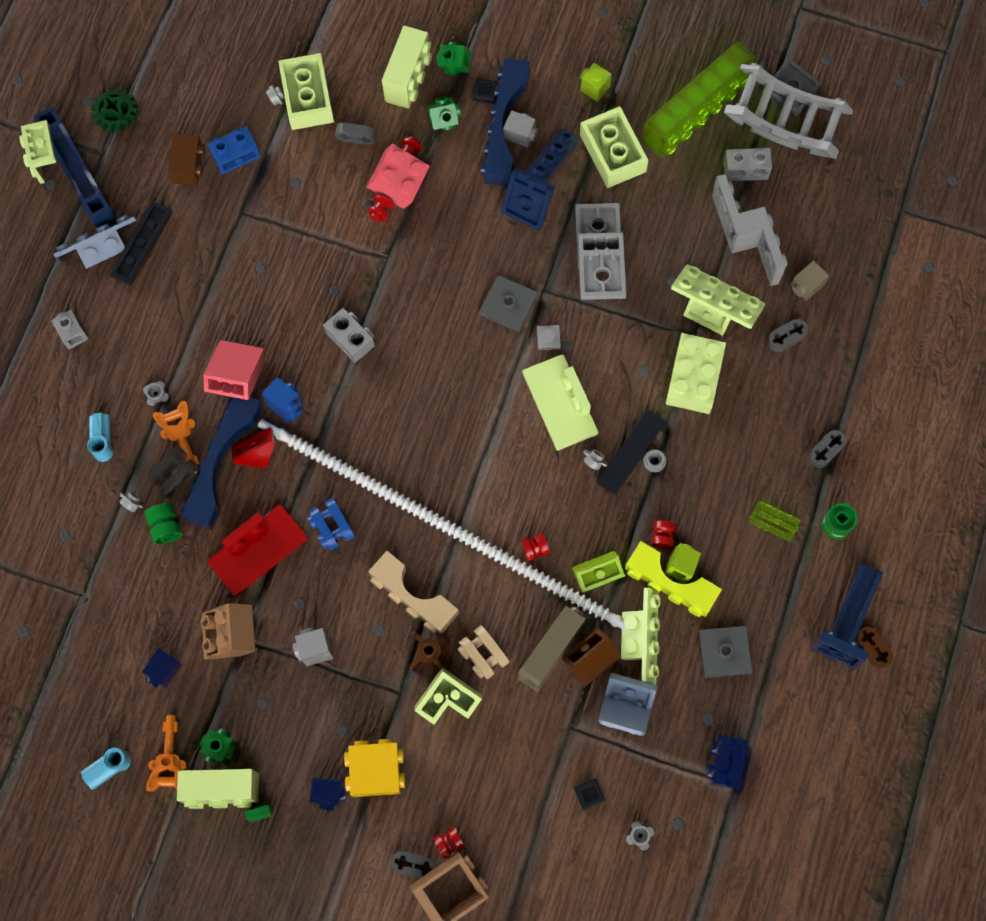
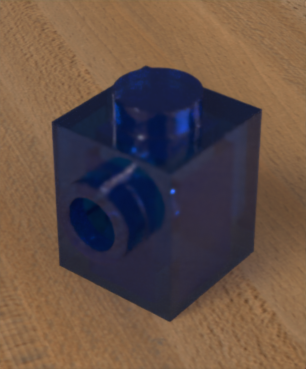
[142,648,182,688]
[309,777,347,811]

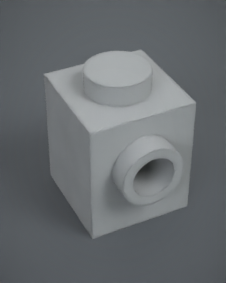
[503,110,538,147]
[51,310,88,349]

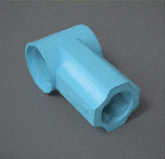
[87,413,114,462]
[81,748,131,790]

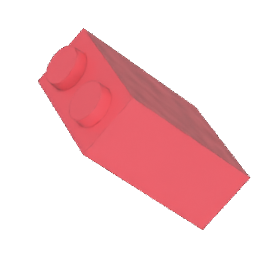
[203,340,264,400]

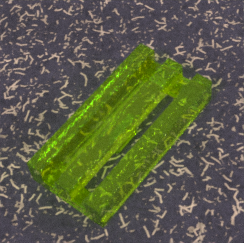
[748,500,801,542]

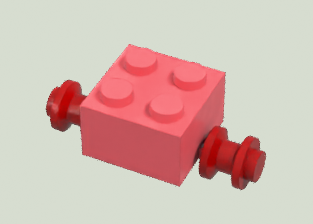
[367,137,430,223]

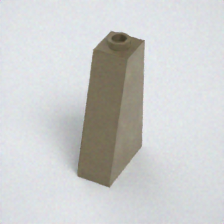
[518,606,585,693]

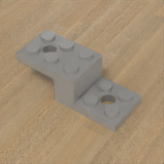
[712,174,787,286]
[575,203,626,300]

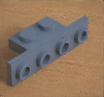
[53,214,136,269]

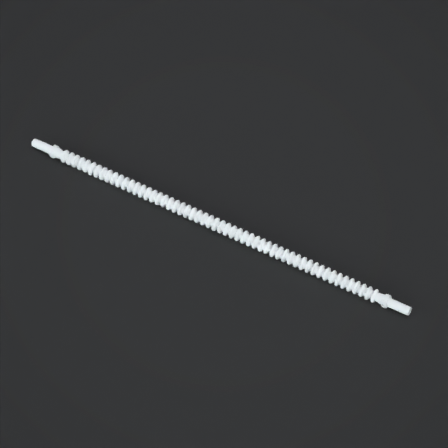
[258,419,627,629]

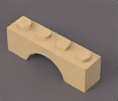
[368,551,459,635]

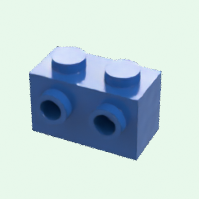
[207,126,260,175]
[262,377,303,424]

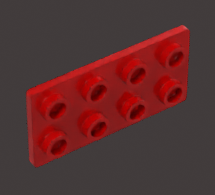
[207,505,308,596]

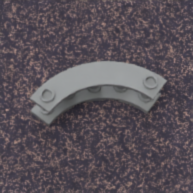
[724,63,853,159]

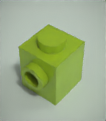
[580,63,612,102]
[664,543,701,584]

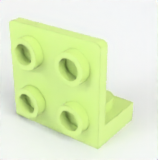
[19,120,56,184]

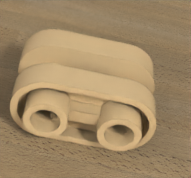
[458,625,510,680]

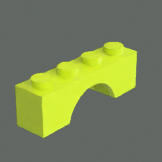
[625,541,722,617]

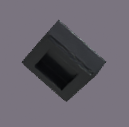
[473,78,498,104]
[573,778,605,811]

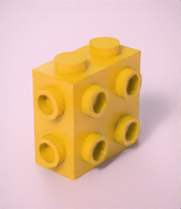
[344,739,405,797]

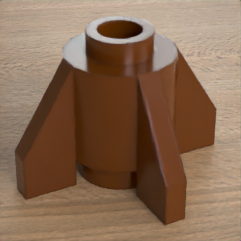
[410,634,451,671]

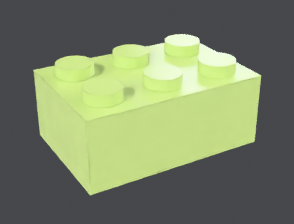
[382,25,432,109]
[278,53,334,130]
[580,106,648,188]
[665,333,726,414]
[177,769,259,809]

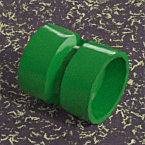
[144,503,183,545]
[821,503,858,540]

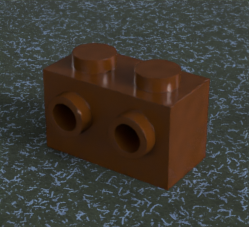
[168,134,205,184]
[561,628,621,687]

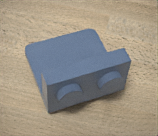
[598,673,657,736]

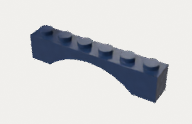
[481,58,530,187]
[34,106,116,228]
[181,397,264,531]

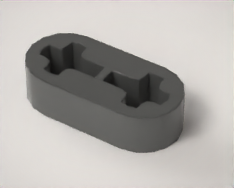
[335,122,377,145]
[767,319,808,352]
[809,430,847,468]
[391,851,437,879]

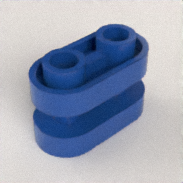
[307,498,355,551]

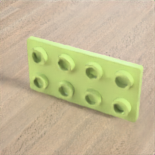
[671,264,765,336]
[522,355,598,451]

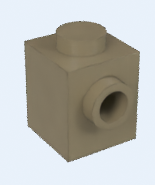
[791,260,829,301]

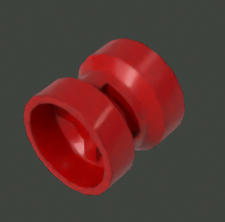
[651,521,676,549]
[520,532,550,562]
[433,826,465,860]

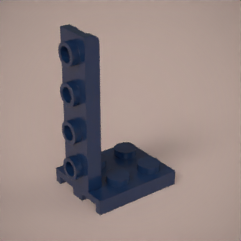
[501,129,580,231]
[810,562,883,671]

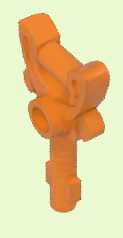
[153,401,200,474]
[146,715,187,792]

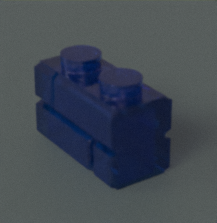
[707,735,748,791]

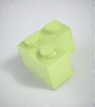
[415,667,482,725]

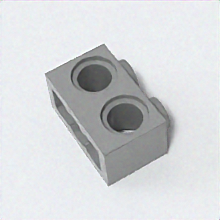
[723,148,772,181]
[323,308,375,363]

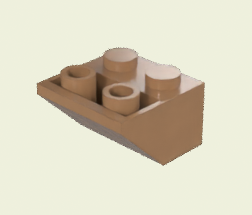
[201,603,255,660]

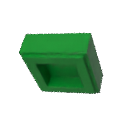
[244,805,274,822]

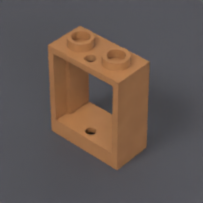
[410,852,489,921]

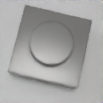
[537,325,560,350]

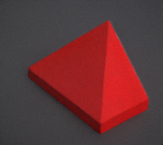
[231,427,275,469]

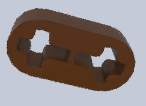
[855,627,893,669]

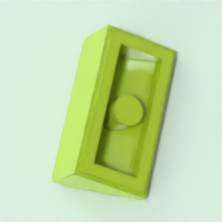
[572,551,625,593]

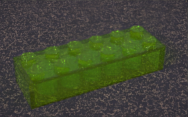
[643,41,757,159]

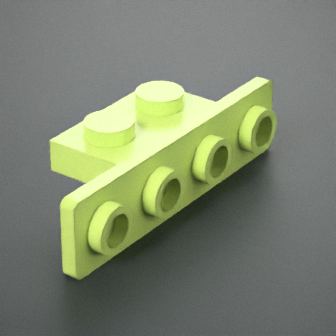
[621,588,660,685]

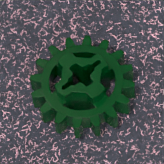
[90,87,139,133]

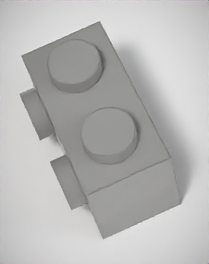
[292,628,334,667]

